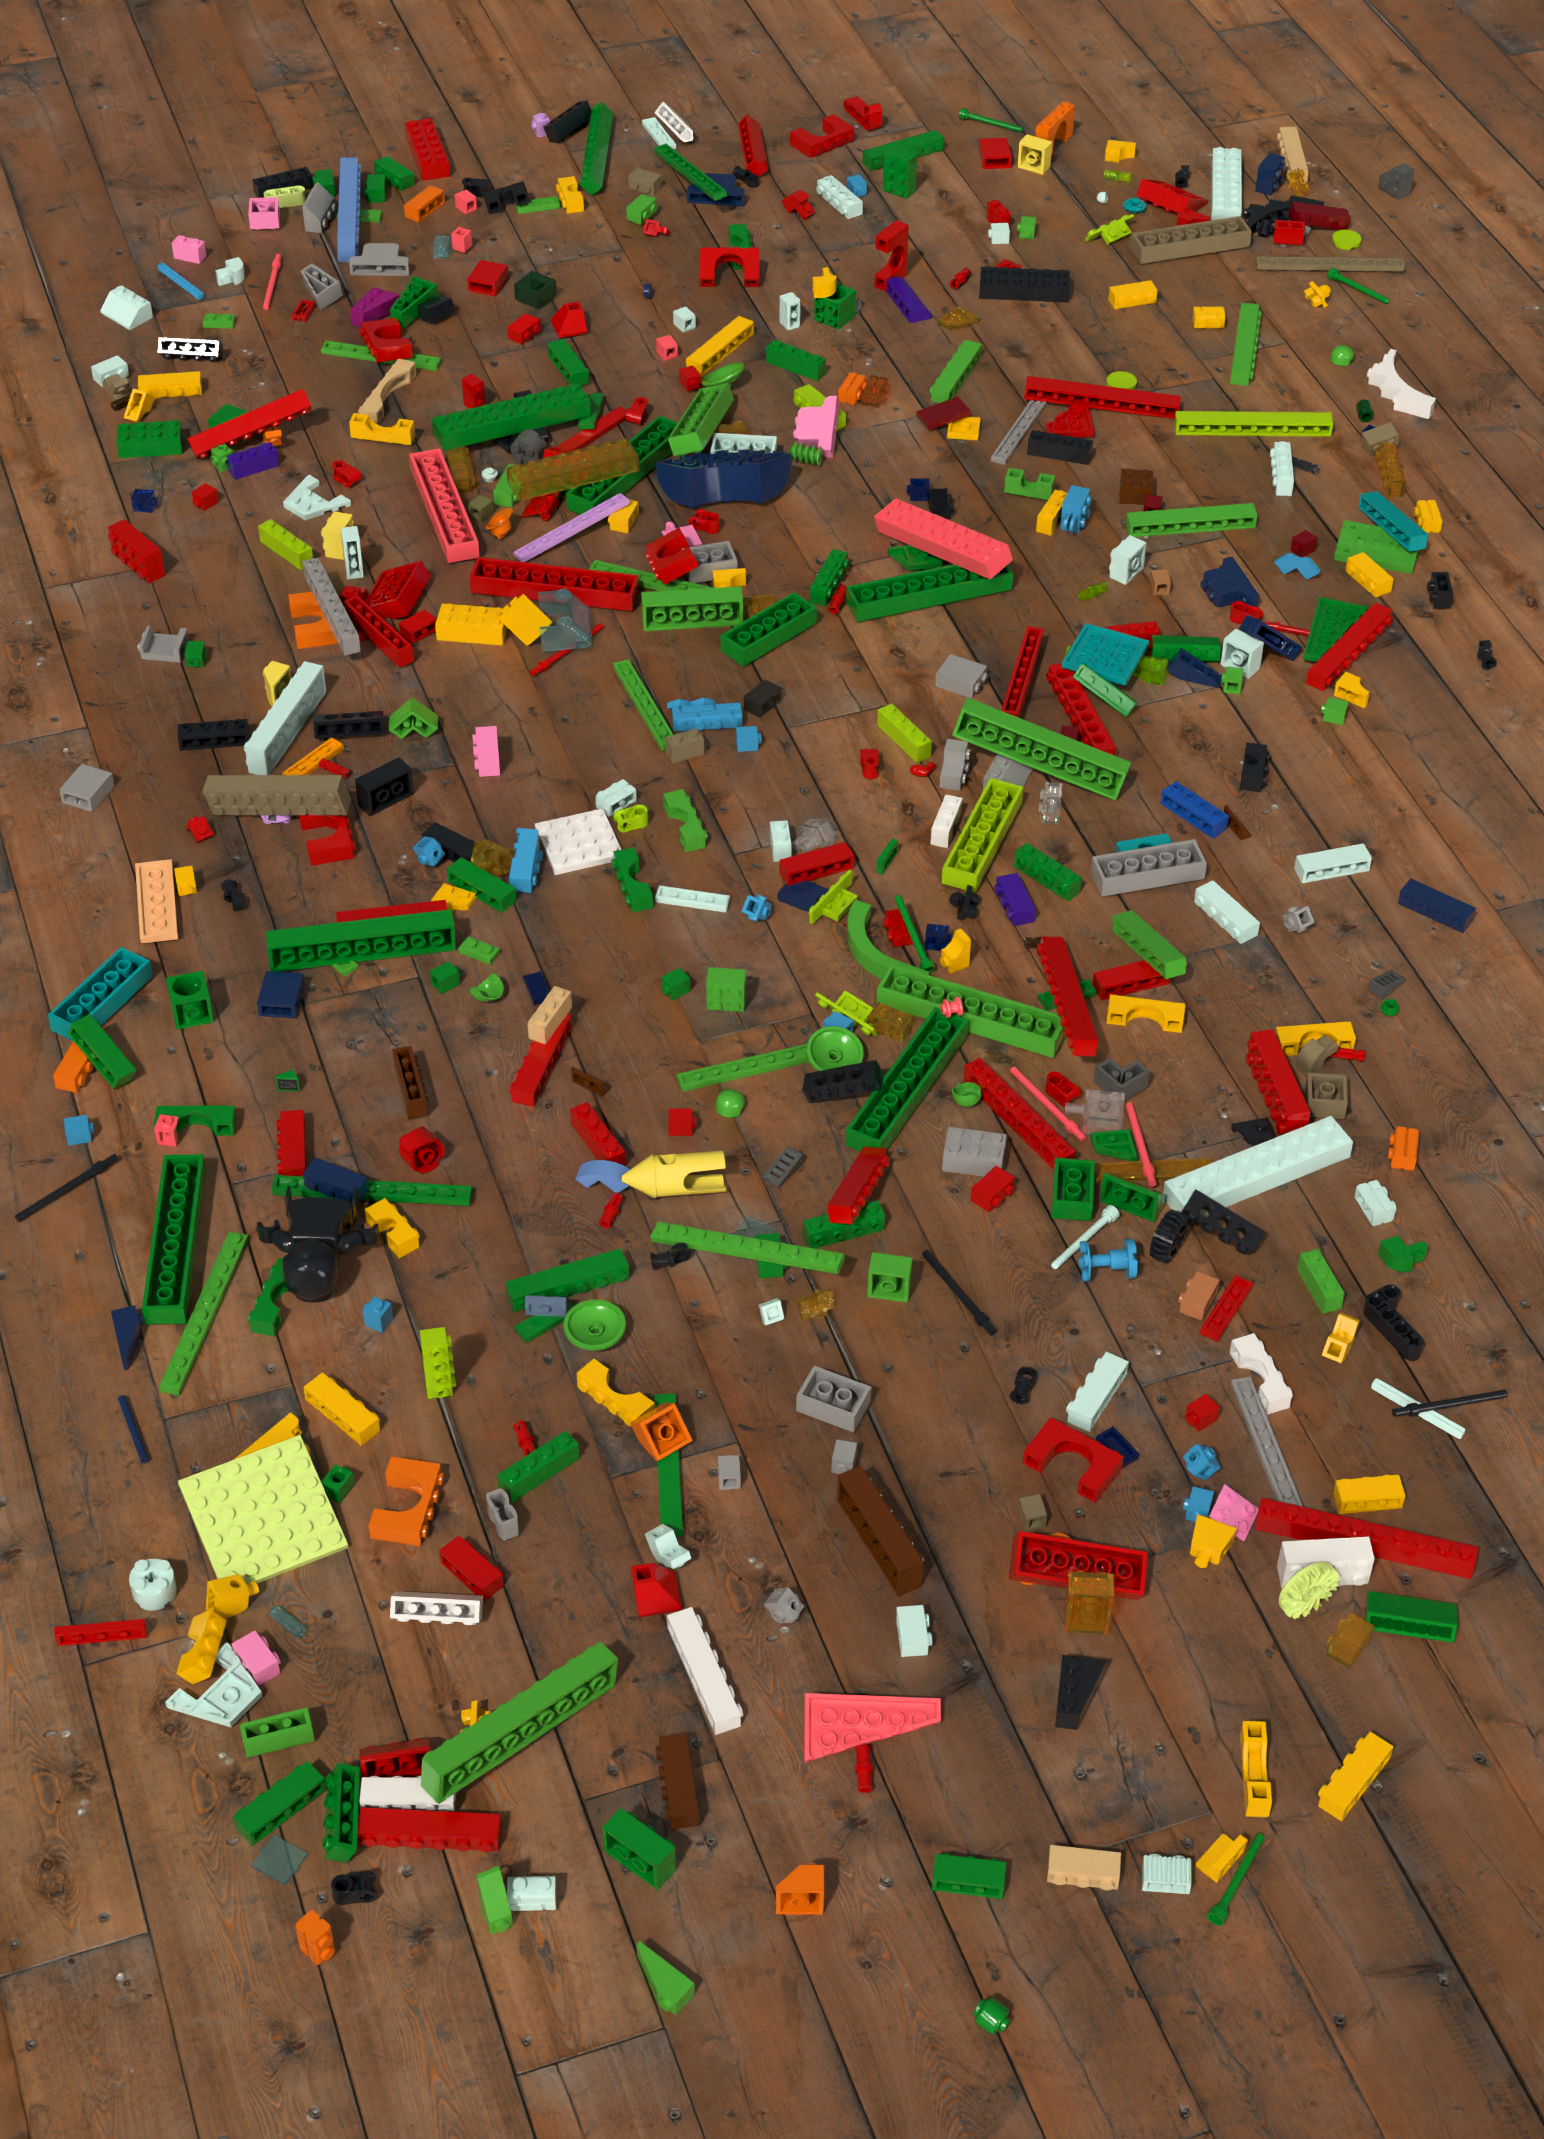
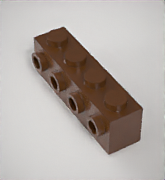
[392,1046,430,1120]
[655,1733,699,1830]

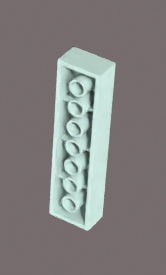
[1211,147,1242,220]
[244,661,326,775]

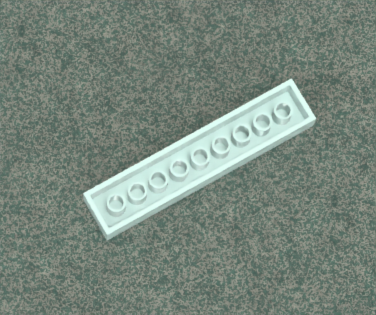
[1163,1116,1353,1216]

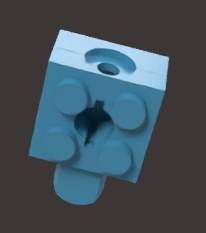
[1060,485,1092,534]

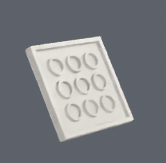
[535,808,621,875]

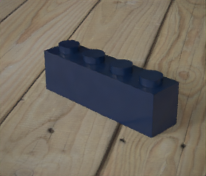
[1398,879,1476,933]

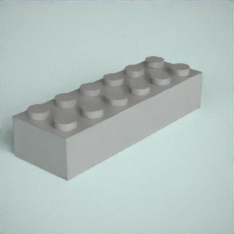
[1090,839,1207,897]

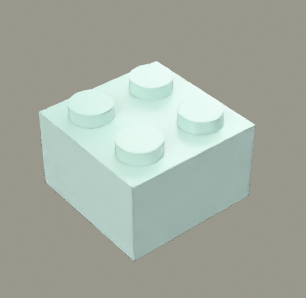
[1109,535,1146,585]
[1221,629,1264,679]

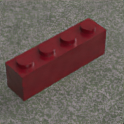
[1288,201,1351,230]

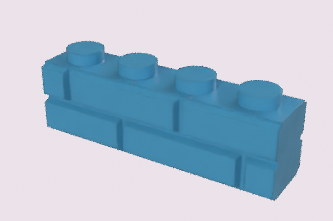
[672,703,742,732]

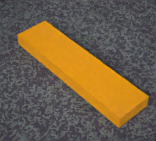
[282,738,344,775]

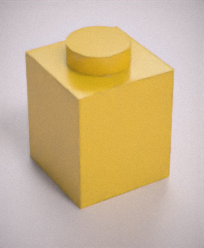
[174,866,197,896]

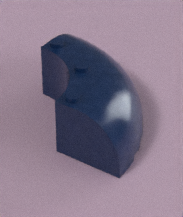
[656,449,791,508]

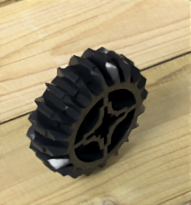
[1149,1209,1189,1264]

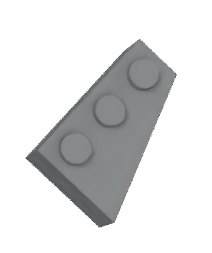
[301,263,343,311]

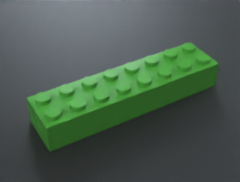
[668,383,734,456]

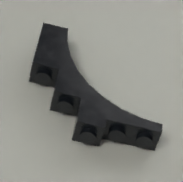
[1244,195,1325,237]

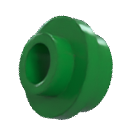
[1380,999,1399,1016]

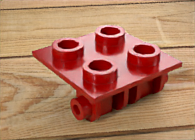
[521,492,559,521]

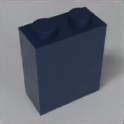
[257,971,305,1019]

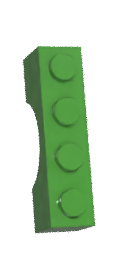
[663,789,708,852]

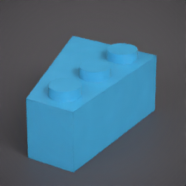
[509,828,543,893]

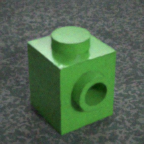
[1017,216,1036,239]
[1221,666,1244,694]
[1321,697,1349,725]

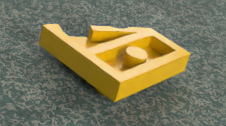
[431,883,476,910]

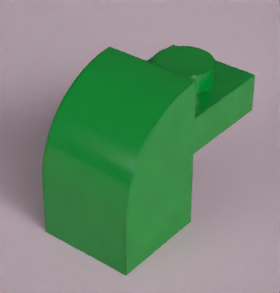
[1378,1235,1428,1272]

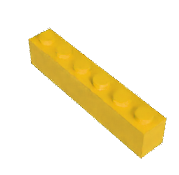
[686,316,754,377]

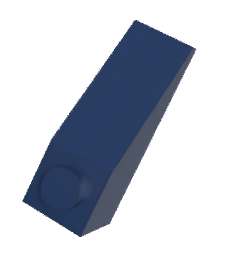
[1166,648,1222,688]
[111,1305,144,1370]

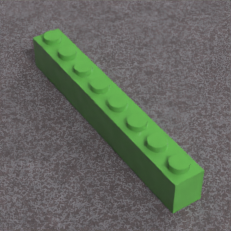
[1230,303,1261,386]
[1125,503,1257,537]

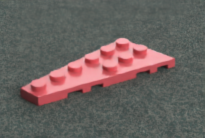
[804,1693,941,1763]

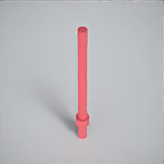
[263,254,282,310]
[1010,1066,1087,1142]
[1126,1102,1156,1187]

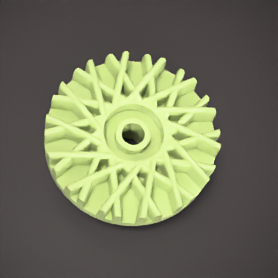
[1279,1561,1340,1619]

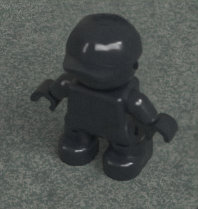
[257,1186,380,1303]

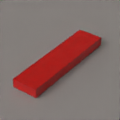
[1200,1275,1254,1342]
[54,1619,148,1646]

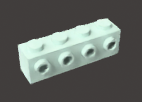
[816,175,863,219]
[1270,441,1294,496]

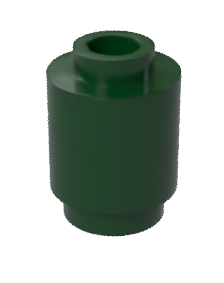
[1356,399,1374,422]

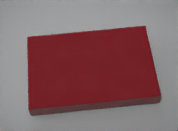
[916,397,971,430]

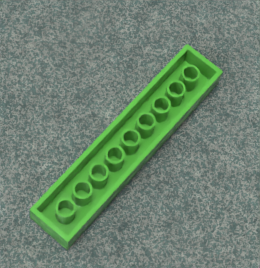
[952,697,1131,801]
[877,964,1064,1058]
[421,1642,618,1804]

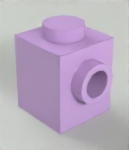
[531,113,550,137]

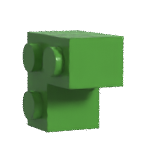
[389,697,438,739]

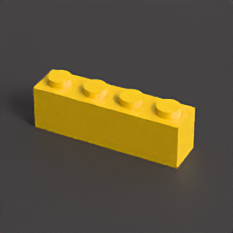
[138,371,202,398]
[303,1372,380,1446]
[1318,1732,1394,1822]

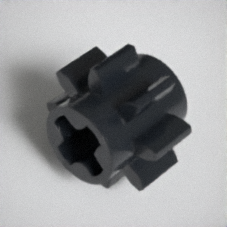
[1256,219,1274,237]

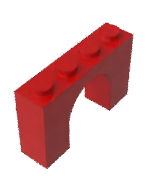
[790,114,855,159]
[874,220,909,292]
[700,247,759,287]
[359,318,412,362]
[645,527,699,585]
[299,814,356,866]
[1023,1417,1124,1503]

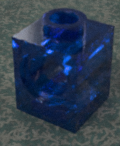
[907,478,930,501]
[131,489,157,513]
[925,924,952,951]

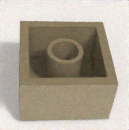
[1305,1073,1348,1119]

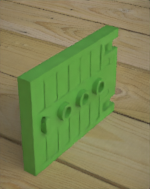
[1334,520,1418,574]

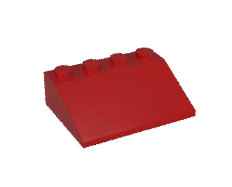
[1136,179,1209,216]
[364,560,431,619]

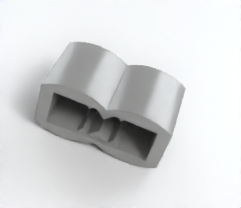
[486,1488,519,1541]

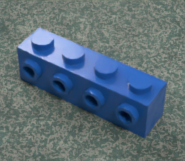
[1160,781,1229,839]

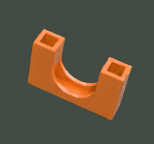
[1035,101,1075,156]
[288,592,338,649]
[368,1456,445,1546]

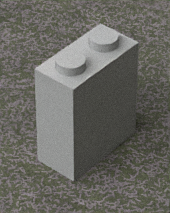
[935,654,989,698]
[59,764,115,812]

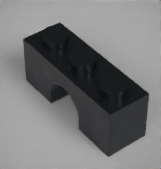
[483,181,530,214]
[1239,742,1270,792]

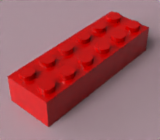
[404,118,450,181]
[1245,1029,1311,1135]
[1009,1531,1148,1600]

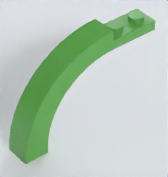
[847,900,930,979]

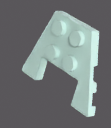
[283,475,351,520]
[165,1642,262,1727]

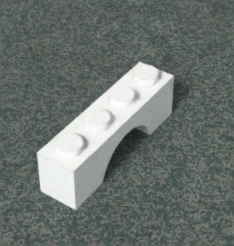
[1230,1333,1293,1415]

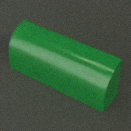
[1364,1591,1458,1643]

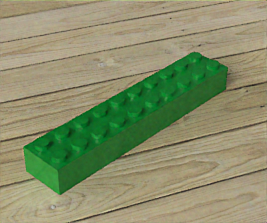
[432,383,591,451]
[566,415,678,515]
[846,564,1013,622]
[265,909,456,972]
[845,1007,969,1151]
[142,1154,206,1325]

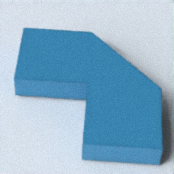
[1274,553,1320,580]
[667,698,716,710]

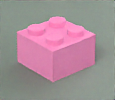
[248,197,280,230]
[472,726,500,777]

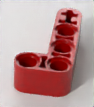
[843,96,882,131]

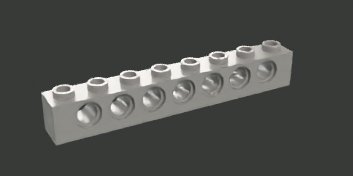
[302,558,361,656]

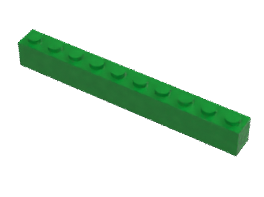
[580,102,613,196]

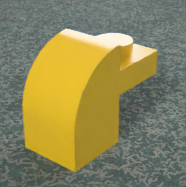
[812,267,837,298]
[1322,1313,1360,1363]

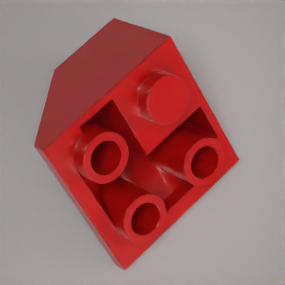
[551,301,587,338]
[631,1563,682,1618]

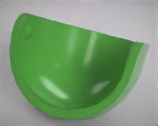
[469,973,504,1002]

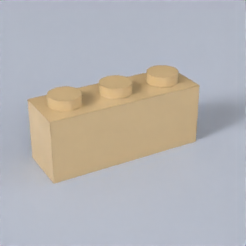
[528,986,572,1044]
[1047,1845,1121,1890]

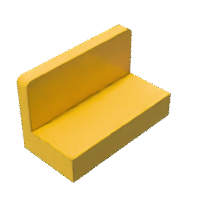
[1196,1834,1248,1883]

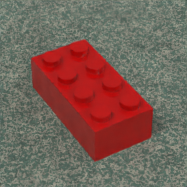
[108,519,165,584]

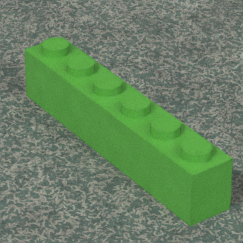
[930,340,982,403]
[1112,910,1187,979]

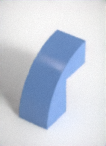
[575,1160,630,1193]

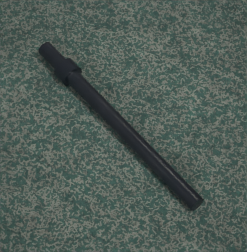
[15,1154,118,1222]
[922,1250,996,1336]
[1392,1390,1507,1417]

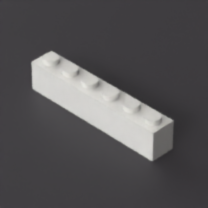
[667,1607,743,1735]

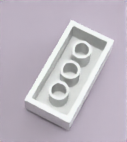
[1277,1537,1374,1589]

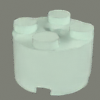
[129,1559,177,1611]

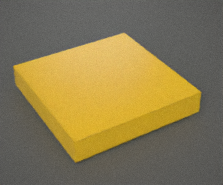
[947,417,981,440]

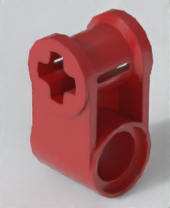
[626,397,648,425]
[332,460,362,488]
[688,509,720,534]
[1229,601,1263,624]
[860,749,879,779]
[1045,1071,1081,1107]

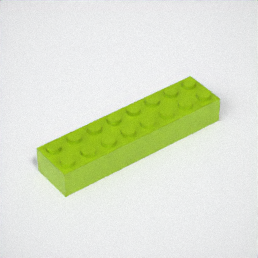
[942,778,1024,893]

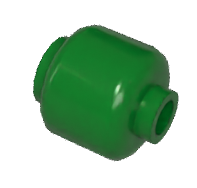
[973,1997,1011,2035]

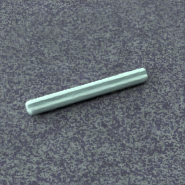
[1371,1378,1466,1439]

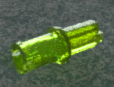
[1103,169,1132,182]
[1077,581,1108,601]

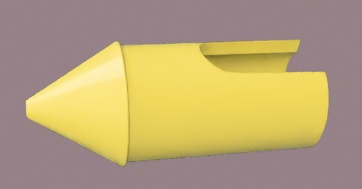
[622,1150,726,1199]

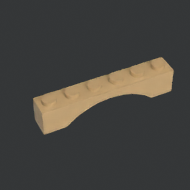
[358,359,416,425]

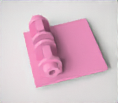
[662,522,702,547]
[1209,1484,1259,1542]

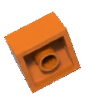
[630,1403,693,1461]
[776,1863,824,1915]

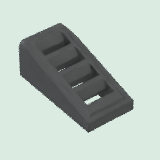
[1367,970,1406,1000]
[763,1146,803,1188]

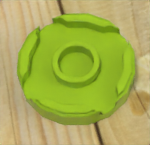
[1332,230,1361,250]
[1106,371,1137,390]

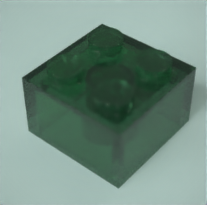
[514,270,557,309]

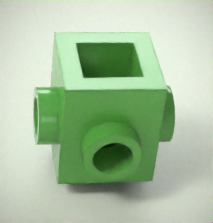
[211,444,234,472]

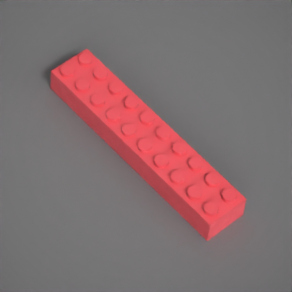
[409,448,479,563]
[874,498,1013,579]

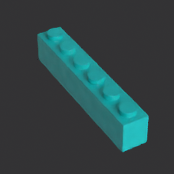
[1358,491,1428,551]

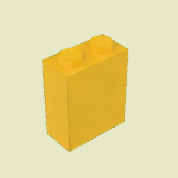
[498,594,552,646]

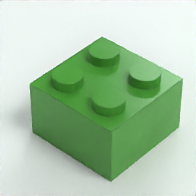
[706,967,746,1012]
[867,1252,913,1302]

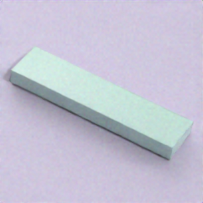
[642,117,676,149]
[655,885,730,912]

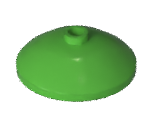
[701,362,744,387]
[806,1026,864,1071]
[564,1299,626,1351]

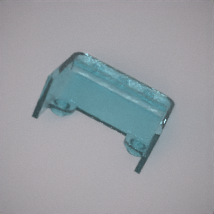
[538,589,593,652]

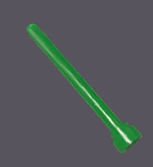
[959,108,1023,132]
[1327,267,1390,304]
[895,895,936,973]
[1207,1833,1264,1926]

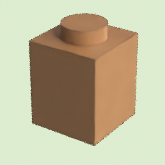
[1150,569,1171,596]

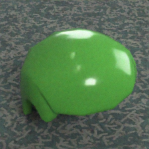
[1330,345,1354,366]
[951,1082,982,1108]
[715,1089,745,1118]

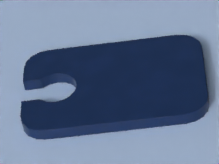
[777,881,829,916]

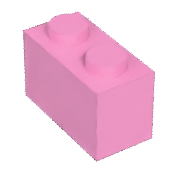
[172,235,207,264]
[232,1631,281,1686]

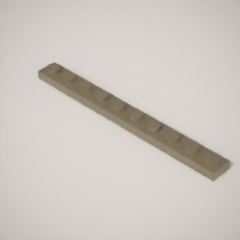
[1256,256,1405,272]

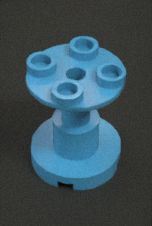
[1079,1239,1137,1282]

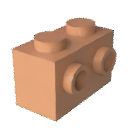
[1178,1271,1220,1321]

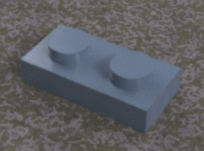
[525,1295,567,1317]

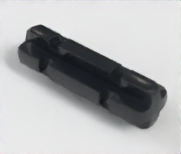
[1292,457,1320,474]

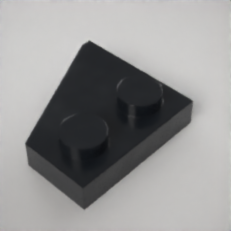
[1231,1117,1276,1146]

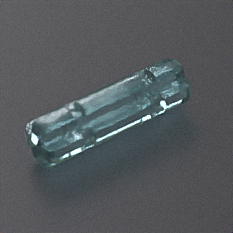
[269,1605,306,1638]

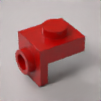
[186,816,214,843]

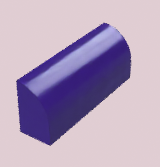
[887,277,932,323]

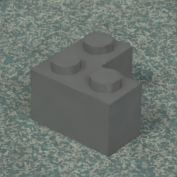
[1378,163,1415,200]
[1094,1058,1150,1104]

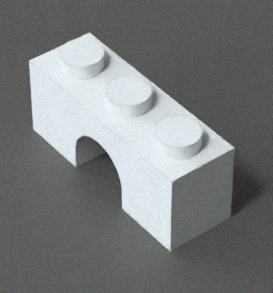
[931,794,963,848]

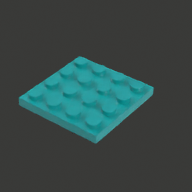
[1062,623,1149,686]

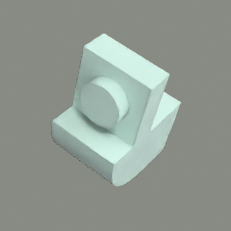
[215,257,245,286]
[645,1524,691,1569]

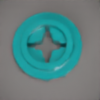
[1123,198,1146,214]

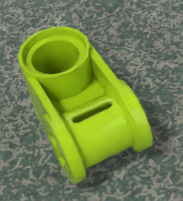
[613,804,649,833]

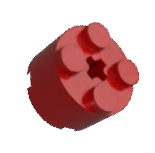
[399,1126,445,1174]

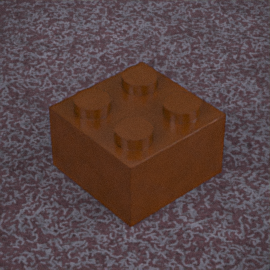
[1119,468,1153,505]

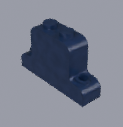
[687,173,745,207]
[1200,556,1260,607]
[1239,614,1302,661]

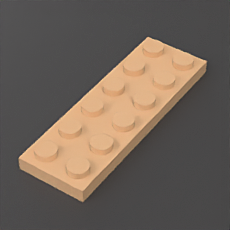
[135,859,178,943]

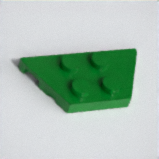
[888,545,944,571]

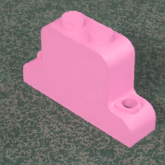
[793,396,840,458]

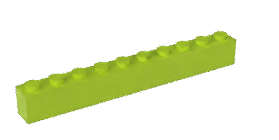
[1174,411,1333,436]

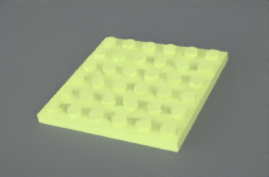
[178,1435,348,1583]

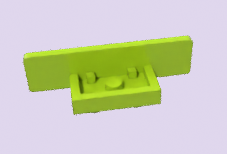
[1085,214,1134,245]
[808,870,858,924]
[815,991,878,1037]

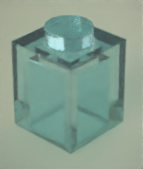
[433,235,451,258]

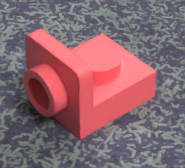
[154,1115,179,1147]

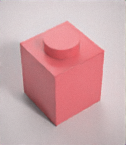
[455,190,477,214]
[451,227,472,253]
[656,335,678,361]

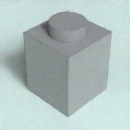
[831,1439,857,1474]
[718,1455,741,1490]

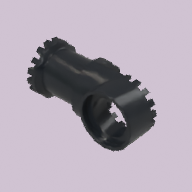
[1175,165,1189,189]
[732,166,760,188]
[1477,640,1497,670]
[221,879,244,911]
[650,1243,691,1270]
[1009,1366,1036,1405]

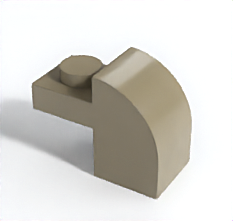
[103,374,130,401]
[1296,1035,1339,1076]

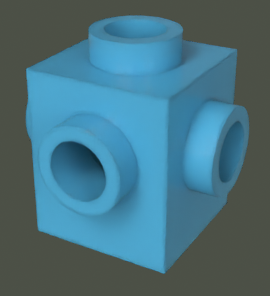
[412,837,445,866]
[741,894,772,922]
[1183,1443,1221,1480]

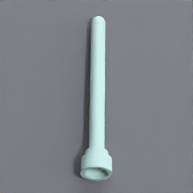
[1051,1205,1120,1269]

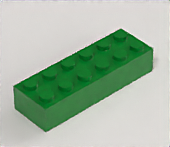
[720,592,817,667]

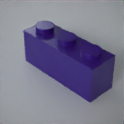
[227,442,279,480]
[994,873,1035,926]

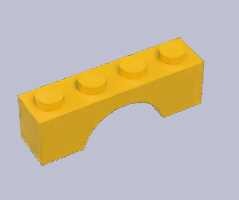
[349,413,416,445]
[1106,995,1185,1033]
[1275,1021,1356,1056]
[576,1359,655,1426]
[1240,1721,1272,1817]

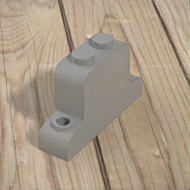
[349,243,410,276]

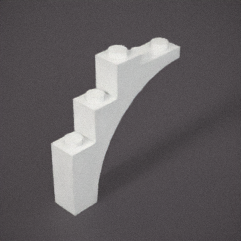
[1367,349,1436,419]

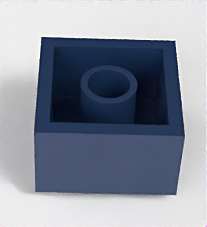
[1255,153,1286,196]

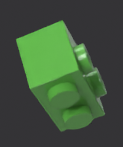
[626,194,657,225]

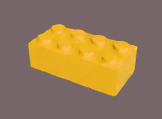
[435,603,507,645]

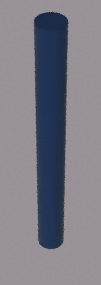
[118,1395,149,1463]

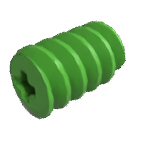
[789,441,823,467]

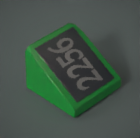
[275,1069,300,1092]

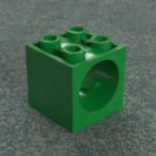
[814,283,856,330]
[166,970,214,1030]

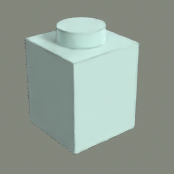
[988,223,1010,244]
[673,307,696,332]

